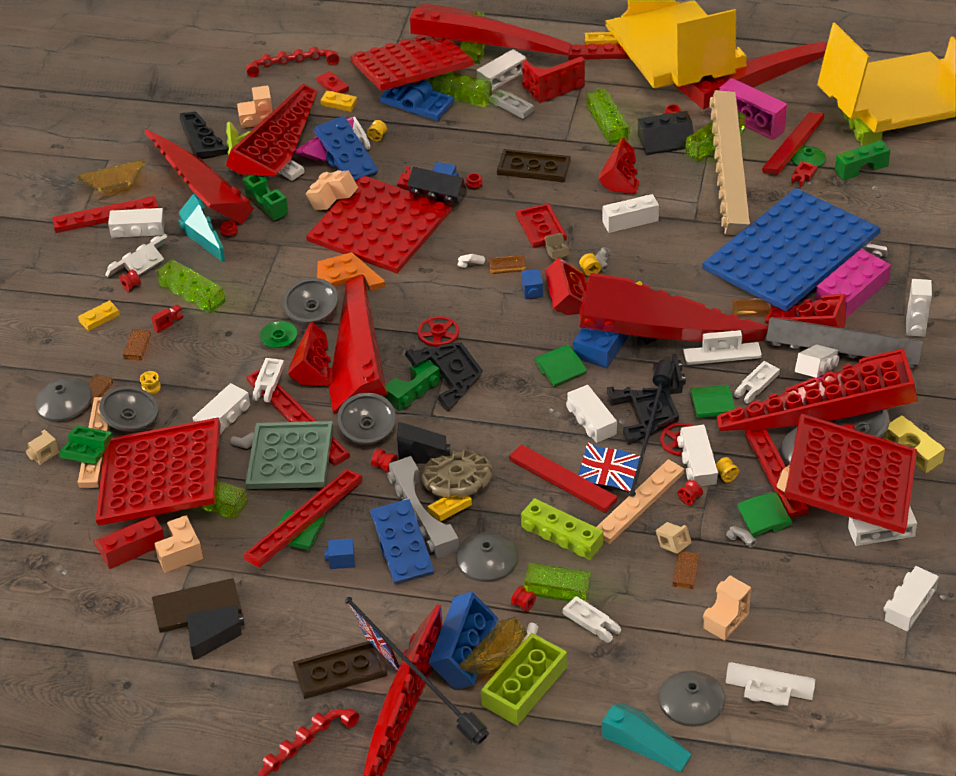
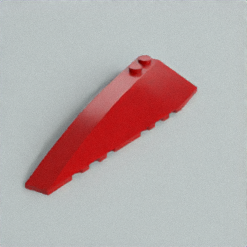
[410,3,572,56]
[674,41,827,110]
[226,83,317,176]
[144,129,254,225]
[579,273,768,342]
[329,275,388,415]
[717,348,918,431]
[363,604,443,776]

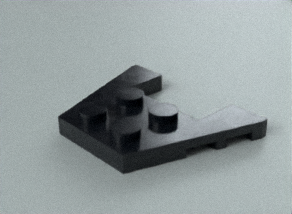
[405,342,483,412]
[607,387,679,445]

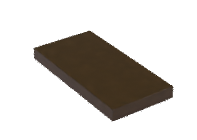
[497,149,571,183]
[152,578,242,633]
[293,641,387,699]

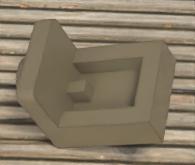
[545,233,570,260]

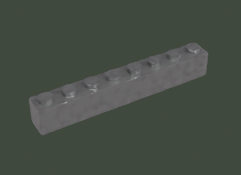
[766,317,923,368]

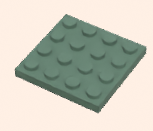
[245,421,334,489]

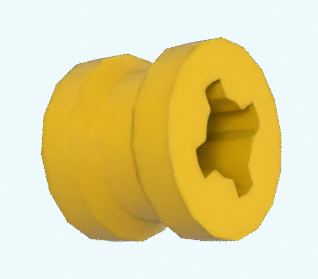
[367,120,387,142]
[579,253,601,276]
[140,371,161,395]
[716,457,739,483]

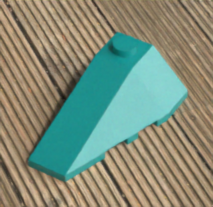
[178,193,225,262]
[602,703,692,773]

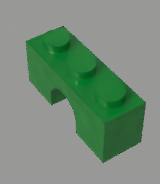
[835,140,891,181]
[243,175,289,221]
[383,361,440,412]

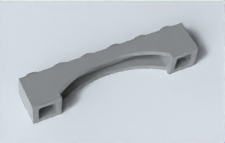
[387,456,459,559]

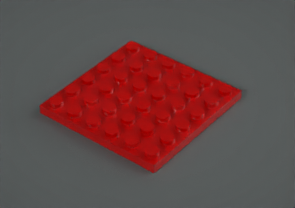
[350,35,474,91]
[306,176,452,274]
[784,414,917,534]
[95,417,221,526]

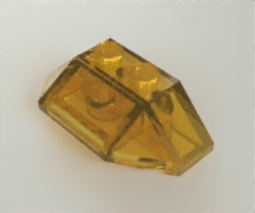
[76,159,146,194]
[459,617,528,676]

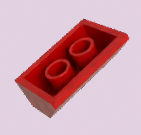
[544,258,587,315]
[93,516,164,569]

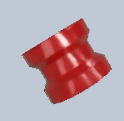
[119,269,141,292]
[677,480,703,505]
[511,586,537,612]

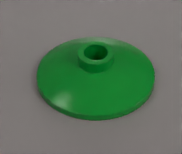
[791,146,826,168]
[260,321,297,348]

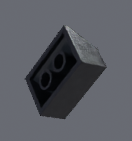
[638,111,696,155]
[407,166,467,204]

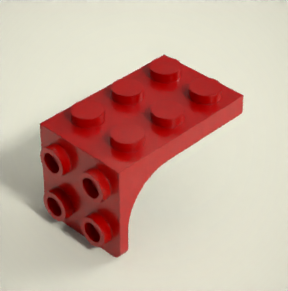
[521,56,585,103]

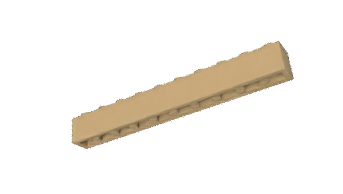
[709,90,750,235]

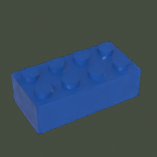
[573,328,629,369]
[428,592,498,690]

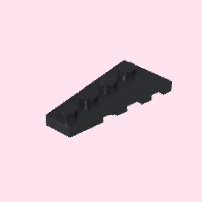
[179,111,229,158]

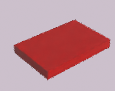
[516,203,567,249]

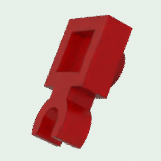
[791,161,818,187]
[397,165,419,190]
[151,304,184,333]

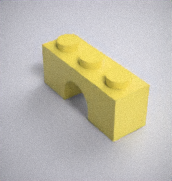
[883,415,945,473]

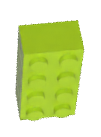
[481,632,567,726]

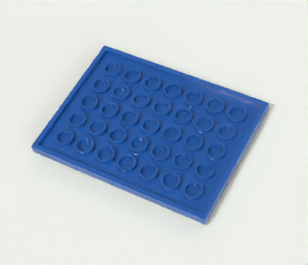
[702,188,881,311]

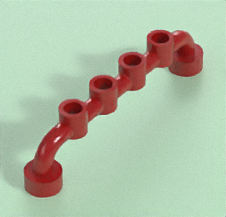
[246,46,340,77]
[258,708,360,776]

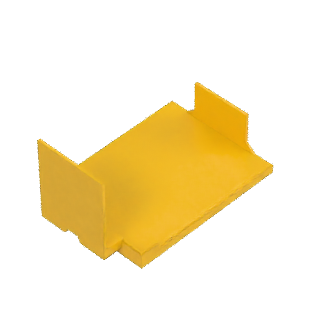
[606,0,747,88]
[817,23,956,133]

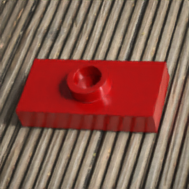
[316,71,349,94]

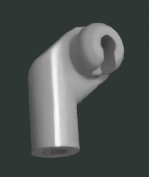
[596,247,610,272]
[230,432,254,449]
[726,526,757,548]

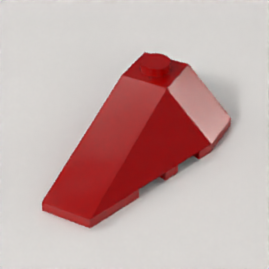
[599,137,639,194]
[765,294,846,328]
[288,322,332,386]

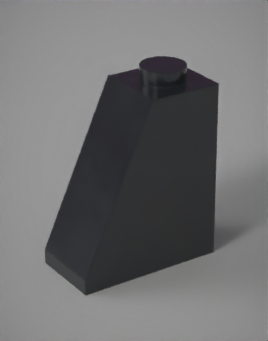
[397,422,451,464]
[187,606,245,660]

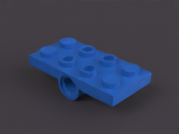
[380,80,454,121]
[314,116,378,182]
[370,499,434,585]

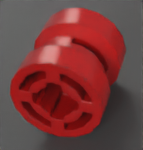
[371,448,398,473]

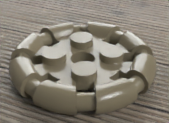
[421,450,493,498]

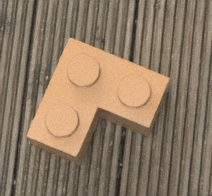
[237,86,272,129]
[305,170,358,211]
[154,516,203,573]
[703,576,751,641]

